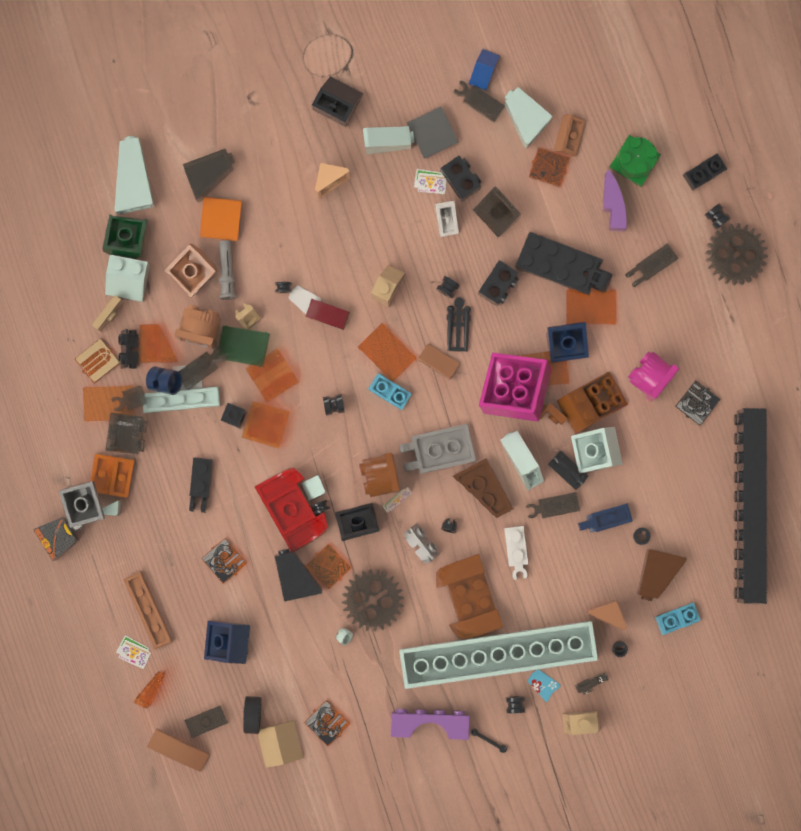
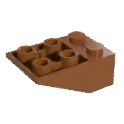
[557,371,628,434]

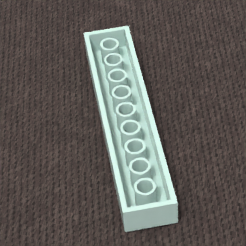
[399,621,598,689]

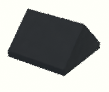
[335,503,380,541]

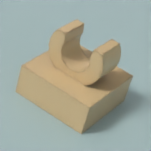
[235,304,261,330]

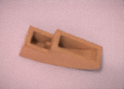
[147,728,210,772]

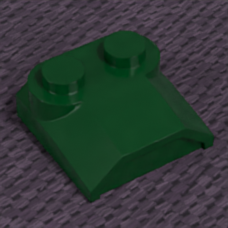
[102,214,147,259]

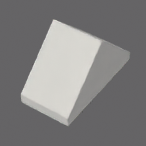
[435,201,459,237]

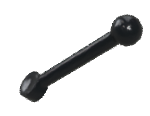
[471,729,507,753]

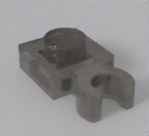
[111,386,147,411]
[574,672,608,695]

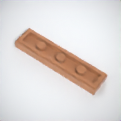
[123,571,173,649]

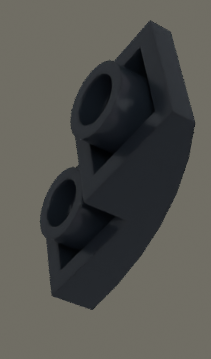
[683,153,727,191]

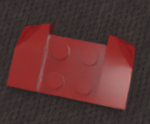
[255,468,328,551]

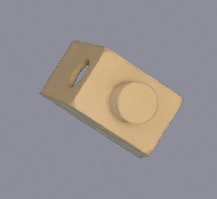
[562,710,601,735]

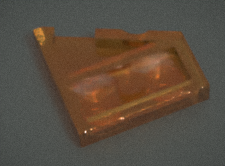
[140,324,178,363]

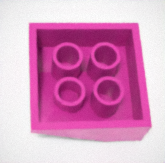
[479,353,552,422]

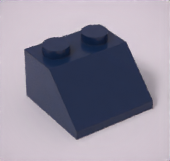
[204,621,250,664]

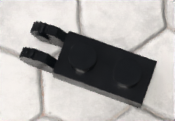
[189,458,213,513]

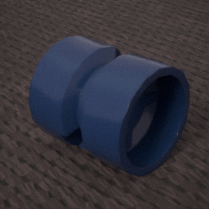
[146,366,182,395]

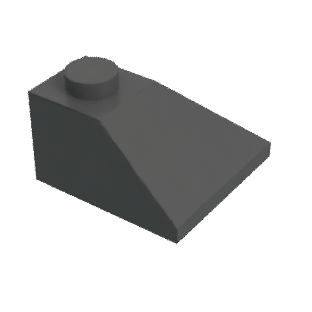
[59,481,105,528]

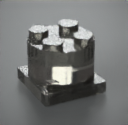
[105,412,148,455]

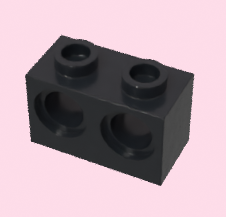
[440,155,482,202]
[478,260,519,306]

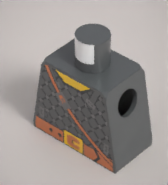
[34,517,84,561]

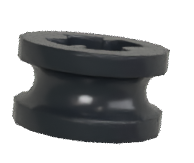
[275,282,292,293]
[311,500,330,515]
[633,528,651,545]

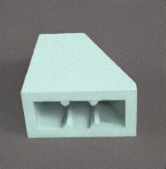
[505,87,553,148]
[363,126,414,155]
[501,431,544,491]

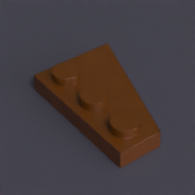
[453,458,514,518]

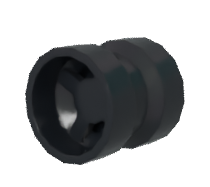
[704,203,731,230]
[323,394,345,416]

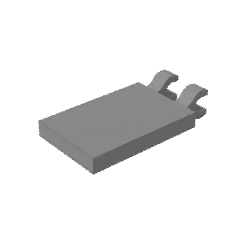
[399,424,476,474]

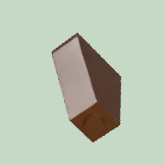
[637,549,687,601]

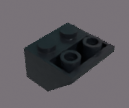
[312,76,364,127]

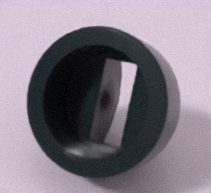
[441,518,457,533]
[612,640,628,657]

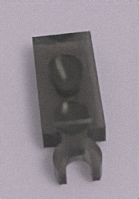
[454,81,505,123]
[179,346,228,390]
[526,492,580,519]

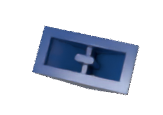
[469,49,500,91]

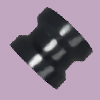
[436,276,460,299]
[506,696,526,714]

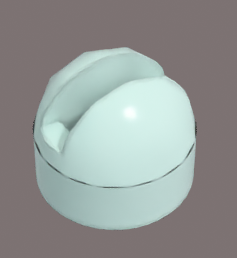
[336,628,353,645]

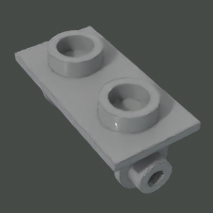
[404,524,440,564]

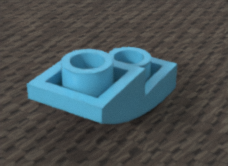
[368,373,412,410]
[655,602,701,635]

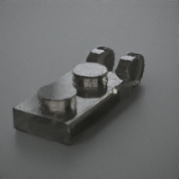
[625,243,679,288]

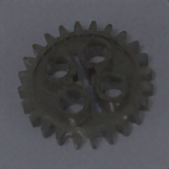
[705,223,768,286]
[342,569,404,632]

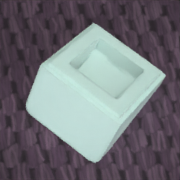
[301,475,326,501]
[102,501,121,516]

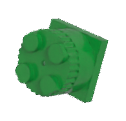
[609,135,661,187]

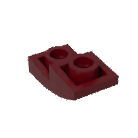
[305,299,350,330]

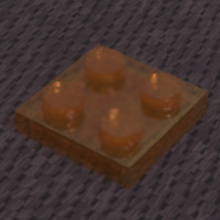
[242,401,290,449]

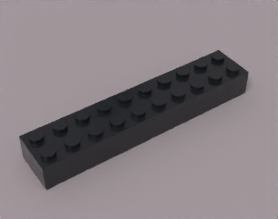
[734,408,767,604]

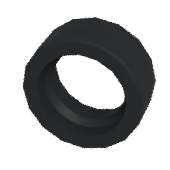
[243,696,261,734]

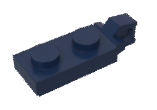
[578,503,633,533]

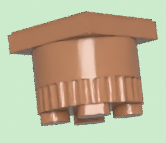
[174,305,221,349]

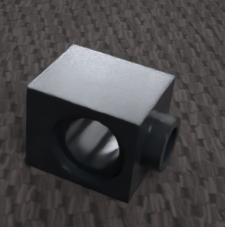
[221,403,247,429]

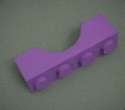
[391,709,469,740]

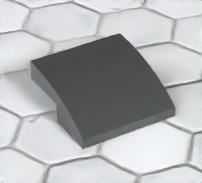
[407,106,458,159]

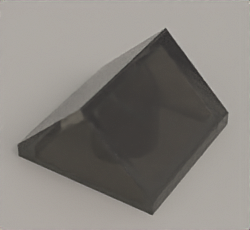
[473,186,521,238]

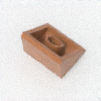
[586,600,626,631]

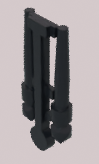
[446,297,471,352]

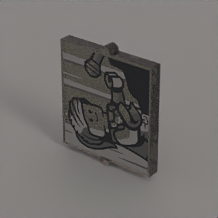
[675,380,721,426]

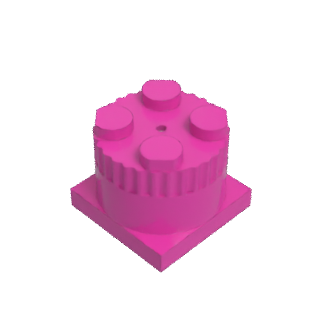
[628,351,679,401]

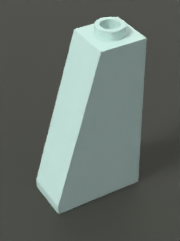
[115,136,155,215]

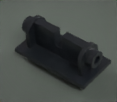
[118,329,138,369]
[548,450,589,490]

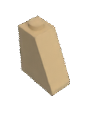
[371,265,405,307]

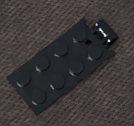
[515,232,613,295]

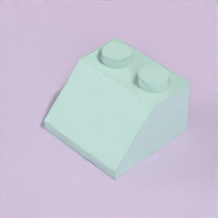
[105,255,150,302]
[571,427,623,474]

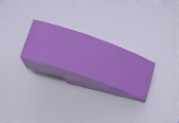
[603,171,627,232]

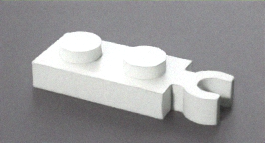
[504,526,528,580]

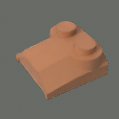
[165,244,218,298]

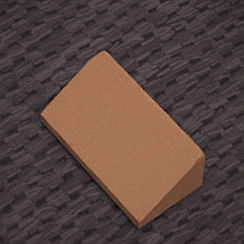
[554,114,586,157]
[418,344,460,380]

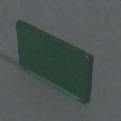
[216,325,270,367]

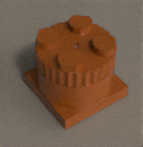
[359,453,400,497]

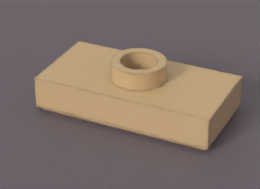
[92,295,124,332]

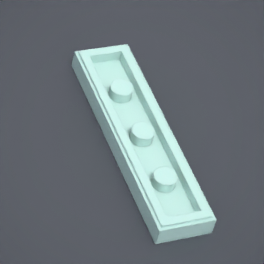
[142,387,220,413]

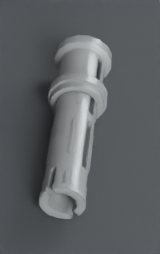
[219,241,237,300]

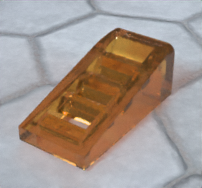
[133,670,165,708]

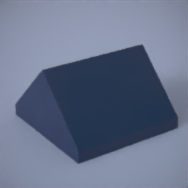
[546,322,589,363]

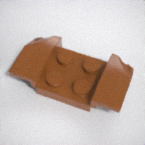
[436,554,504,639]

